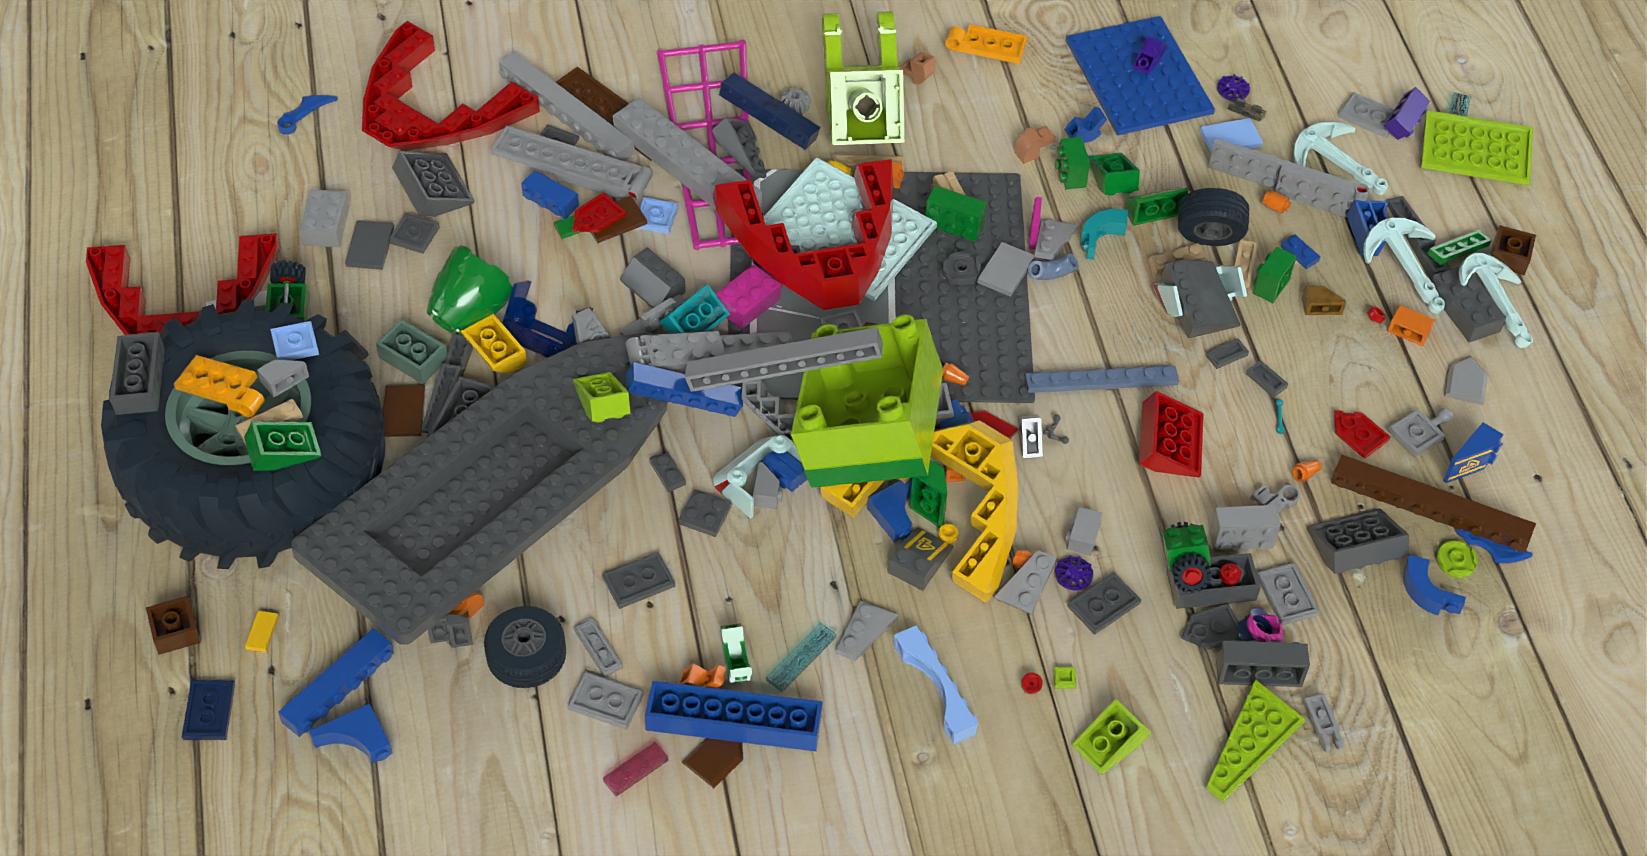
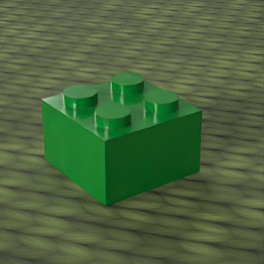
[1055,137,1090,190]
[1253,247,1297,303]

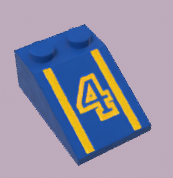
[1443,422,1504,483]

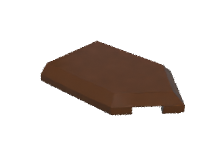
[682,738,743,789]

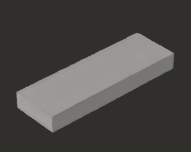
[574,618,623,678]

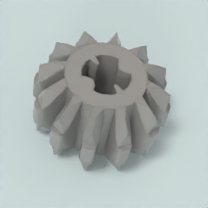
[780,87,810,115]

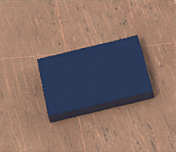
[182,680,235,740]

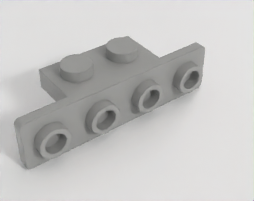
[620,295,685,336]

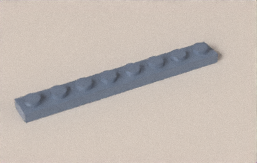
[1025,366,1179,393]

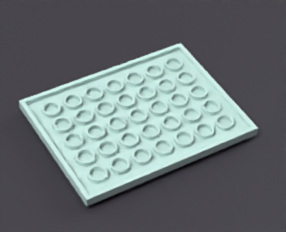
[764,157,937,301]

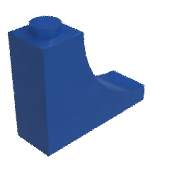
[867,477,912,542]
[309,704,393,763]

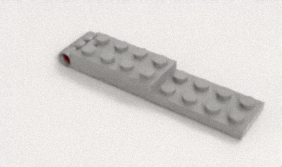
[491,125,653,201]
[1208,138,1370,218]
[625,331,793,374]

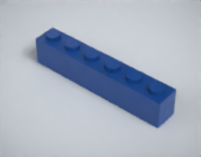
[626,362,743,417]
[278,628,394,737]

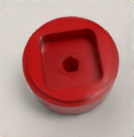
[1367,306,1386,324]
[1220,563,1242,585]
[1021,672,1043,694]

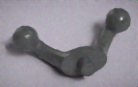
[1043,414,1069,444]

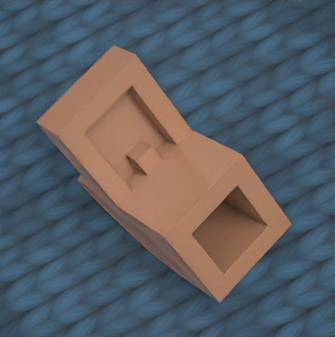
[899,52,936,84]
[1014,126,1056,164]

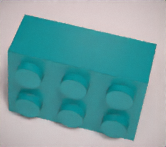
[659,284,730,334]

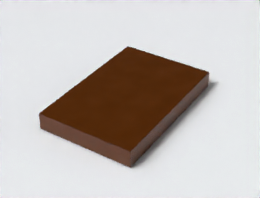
[590,196,647,244]
[383,385,426,437]

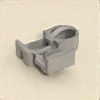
[1250,484,1300,513]

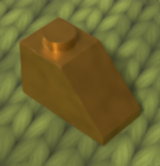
[1302,285,1346,315]

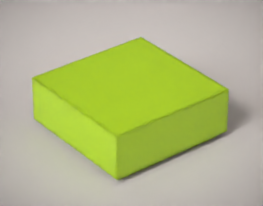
[1053,667,1077,689]

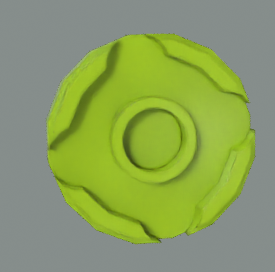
[1436,540,1478,578]

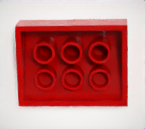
[1139,391,1204,478]

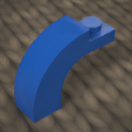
[1403,554,1466,615]

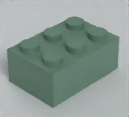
[376,319,447,384]

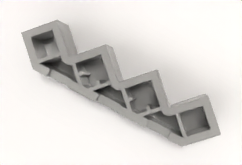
[742,380,795,442]

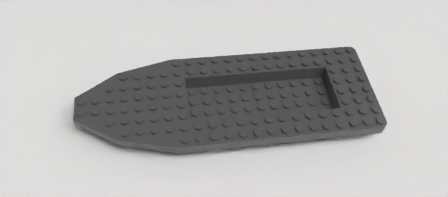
[291,332,668,645]

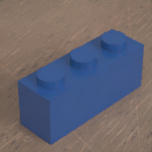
[521,171,579,219]

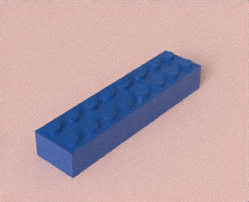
[645,681,823,752]

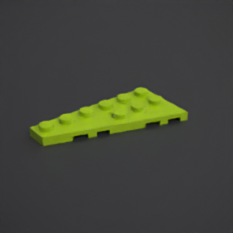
[1206,679,1305,803]

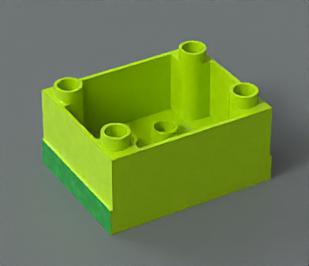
[791,315,943,488]

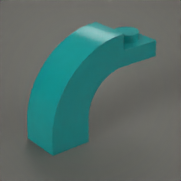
[1080,209,1128,260]

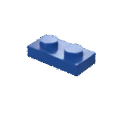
[1281,234,1321,269]

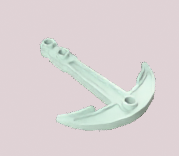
[1293,122,1388,195]
[1363,218,1445,314]
[1459,253,1533,348]

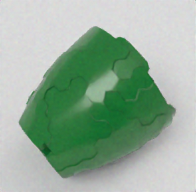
[427,246,515,336]

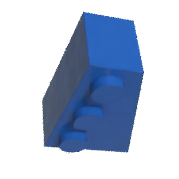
[1347,200,1388,256]

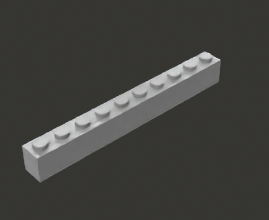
[499,52,635,161]
[685,327,883,392]

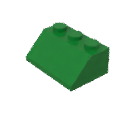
[1125,187,1189,226]
[910,460,948,528]

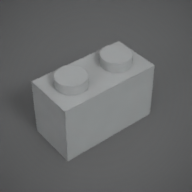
[1065,507,1102,556]

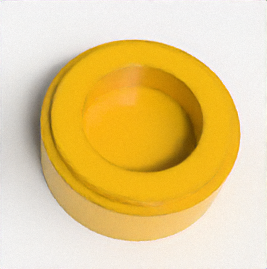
[938,524,959,544]

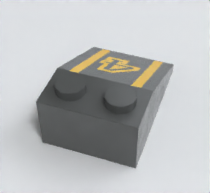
[888,528,953,591]

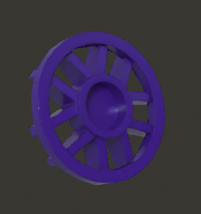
[1217,74,1250,101]
[1055,555,1093,591]

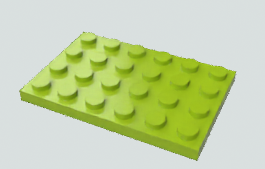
[1421,110,1533,186]

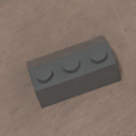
[620,247,685,308]

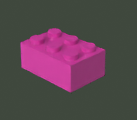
[716,264,782,329]

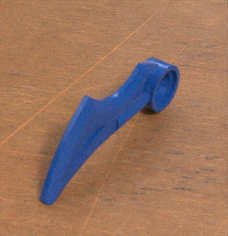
[277,95,338,135]
[1455,529,1533,563]

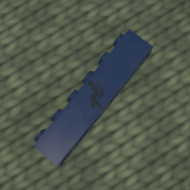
[719,72,821,150]

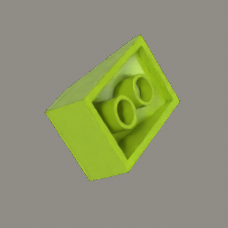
[573,372,630,422]
[1072,699,1152,775]

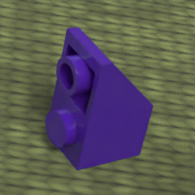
[1133,36,1168,75]

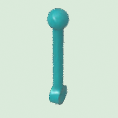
[1276,399,1285,434]

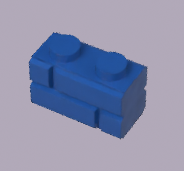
[763,451,807,492]

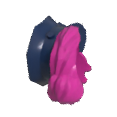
[1238,608,1284,643]

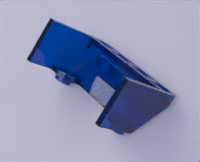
[502,280,593,358]

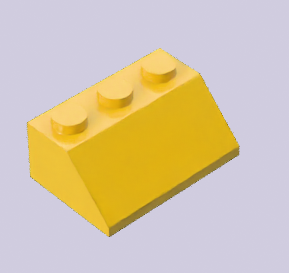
[461,314,527,374]

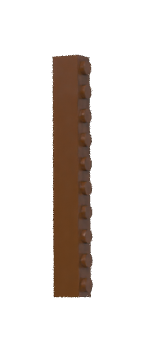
[1331,455,1536,553]

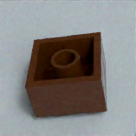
[1490,225,1536,275]
[146,596,201,655]

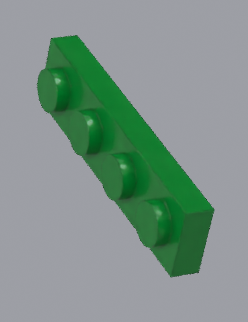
[1427,230,1492,265]

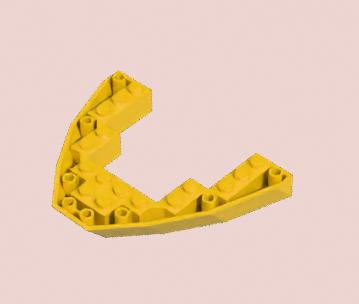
[820,420,1018,604]

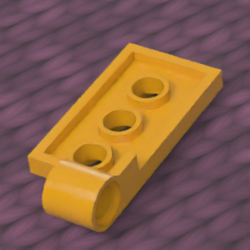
[945,24,1028,64]
[174,355,265,418]

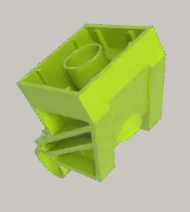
[822,11,904,145]

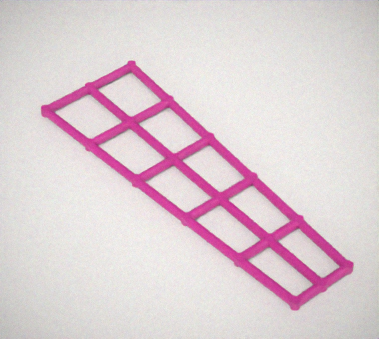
[657,40,750,250]

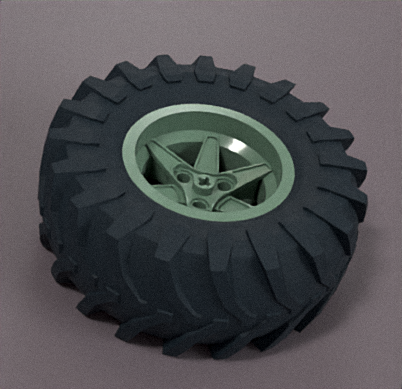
[101,299,385,569]

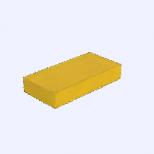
[245,611,279,653]

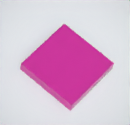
[1029,197,1042,249]

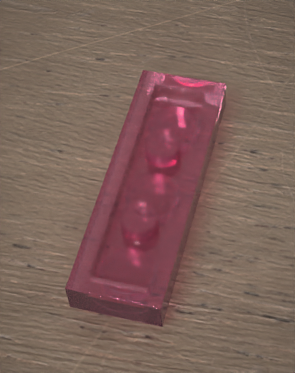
[603,742,669,797]

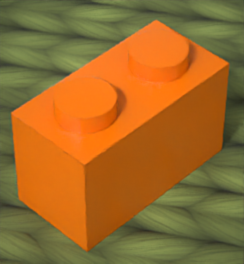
[1388,305,1435,346]

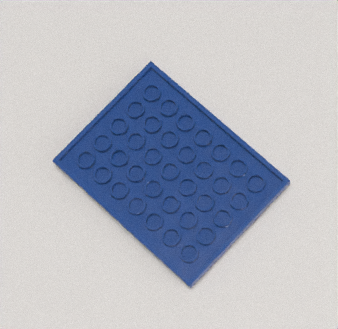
[1066,16,1215,136]

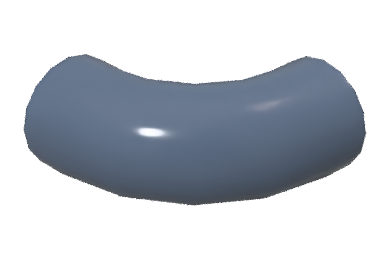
[1028,253,1079,280]

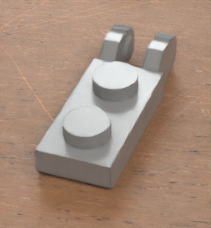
[1303,694,1343,752]

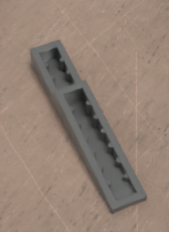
[1386,196,1451,281]
[422,334,473,434]

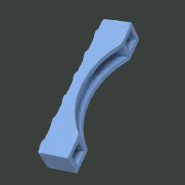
[893,625,978,745]

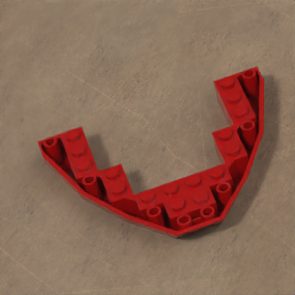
[362,21,540,151]
[713,159,894,310]
[86,233,281,335]

